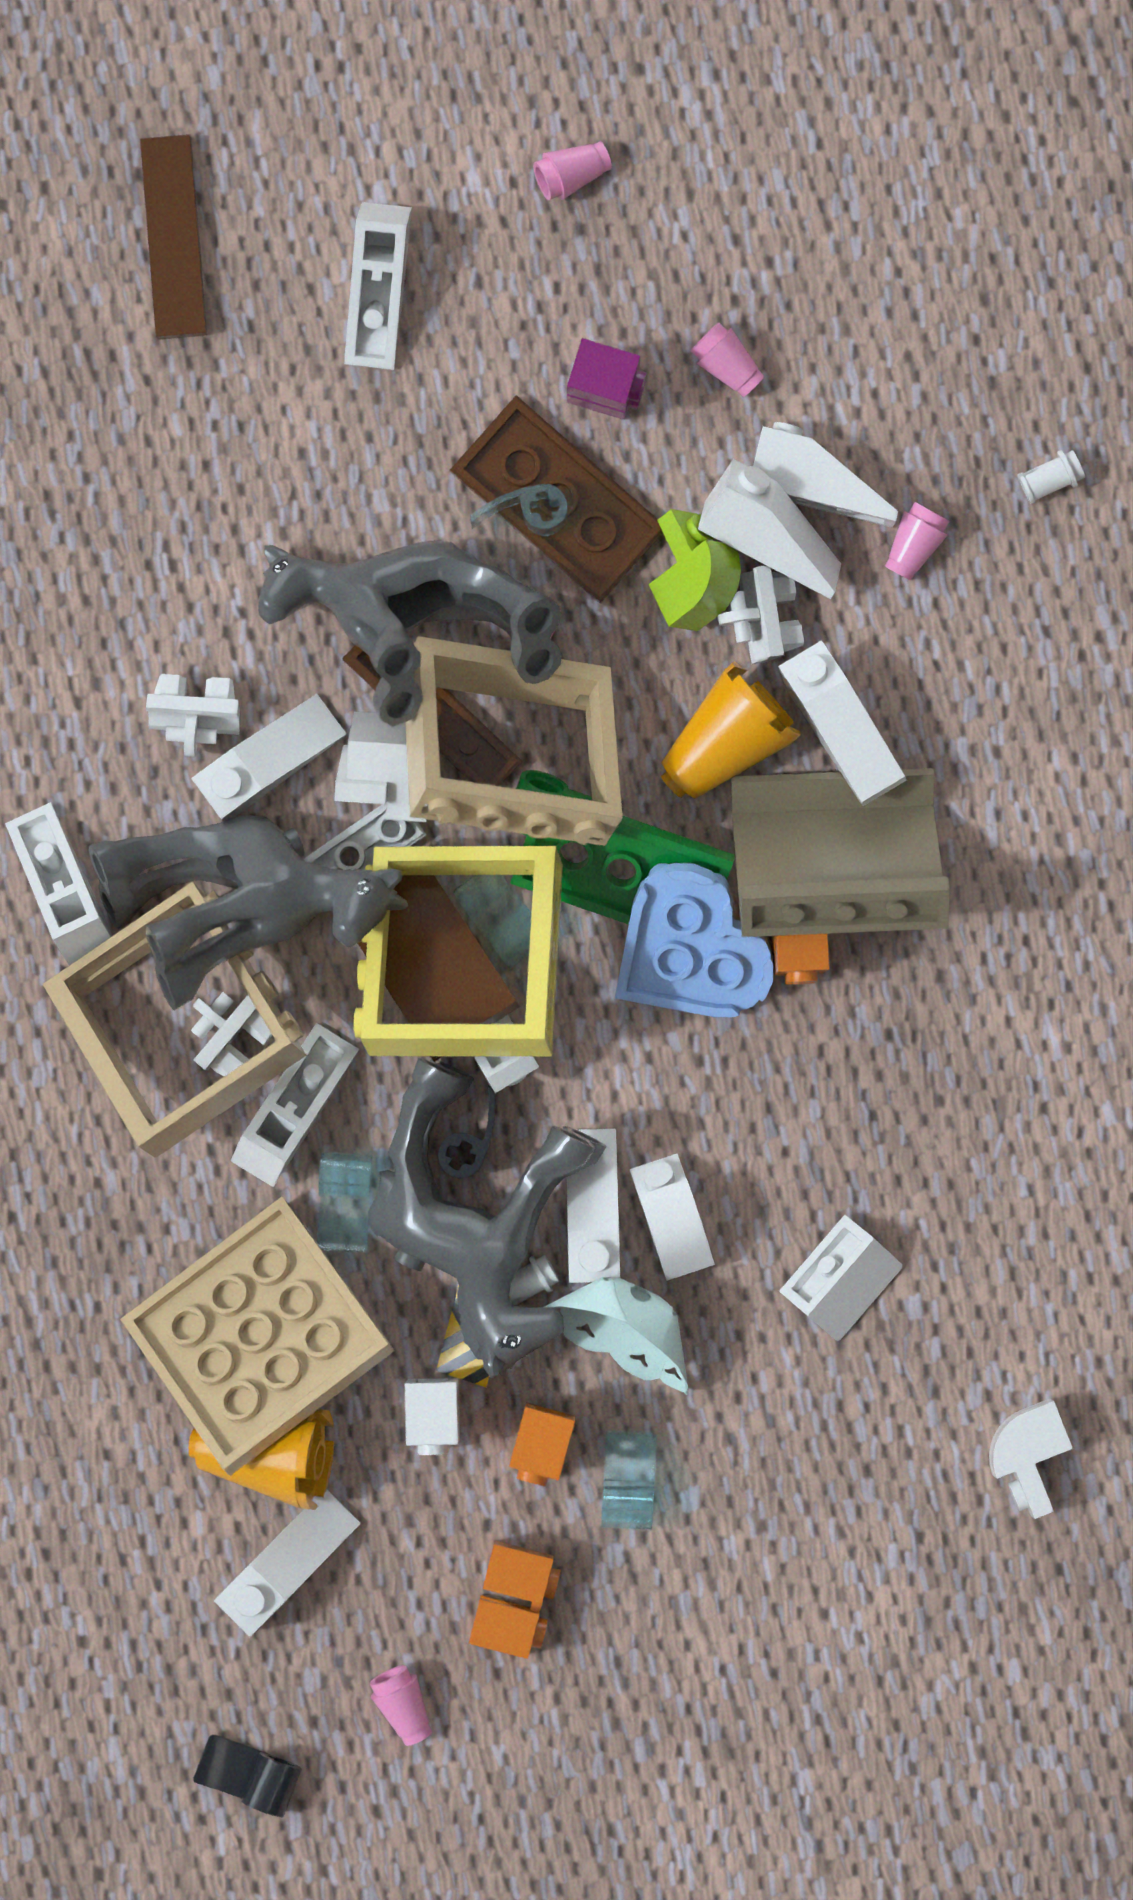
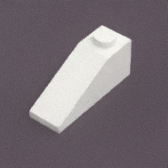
[344,202,412,370]
[753,422,898,528]
[698,459,841,599]
[778,640,907,806]
[191,694,347,821]
[5,802,112,965]
[230,1023,359,1187]
[567,1129,620,1283]
[214,1489,361,1637]

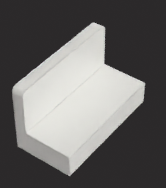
[779,1215,902,1341]

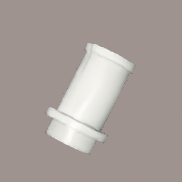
[1017,450,1085,504]
[509,1255,559,1306]

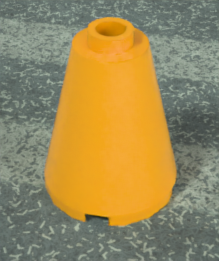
[661,661,801,799]
[188,1409,334,1510]

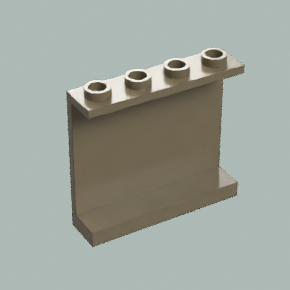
[731,768,950,937]

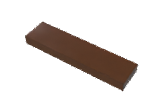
[140,134,207,340]
[342,645,522,786]

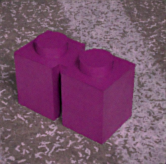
[567,338,647,420]

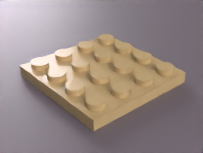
[120,1196,395,1476]

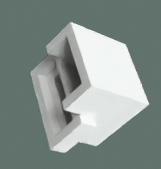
[335,711,428,822]

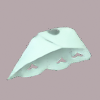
[544,1277,688,1395]

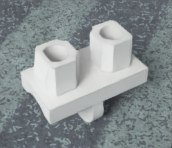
[718,566,804,664]
[146,674,240,757]
[191,992,273,1076]

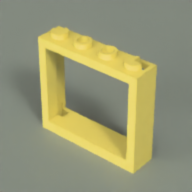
[354,846,563,1057]

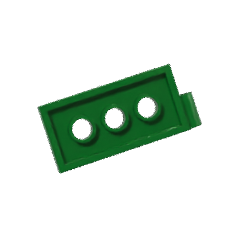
[510,770,735,925]

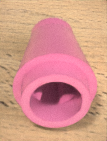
[533,141,612,200]
[691,322,765,397]
[885,502,950,581]
[370,1665,432,1746]

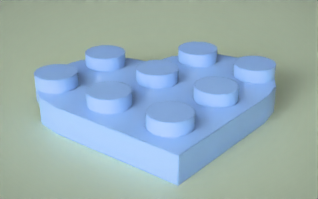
[615,863,774,1017]

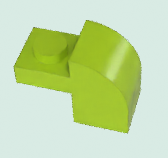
[649,509,741,631]

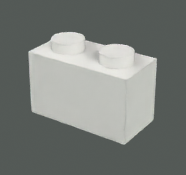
[405,1378,460,1455]

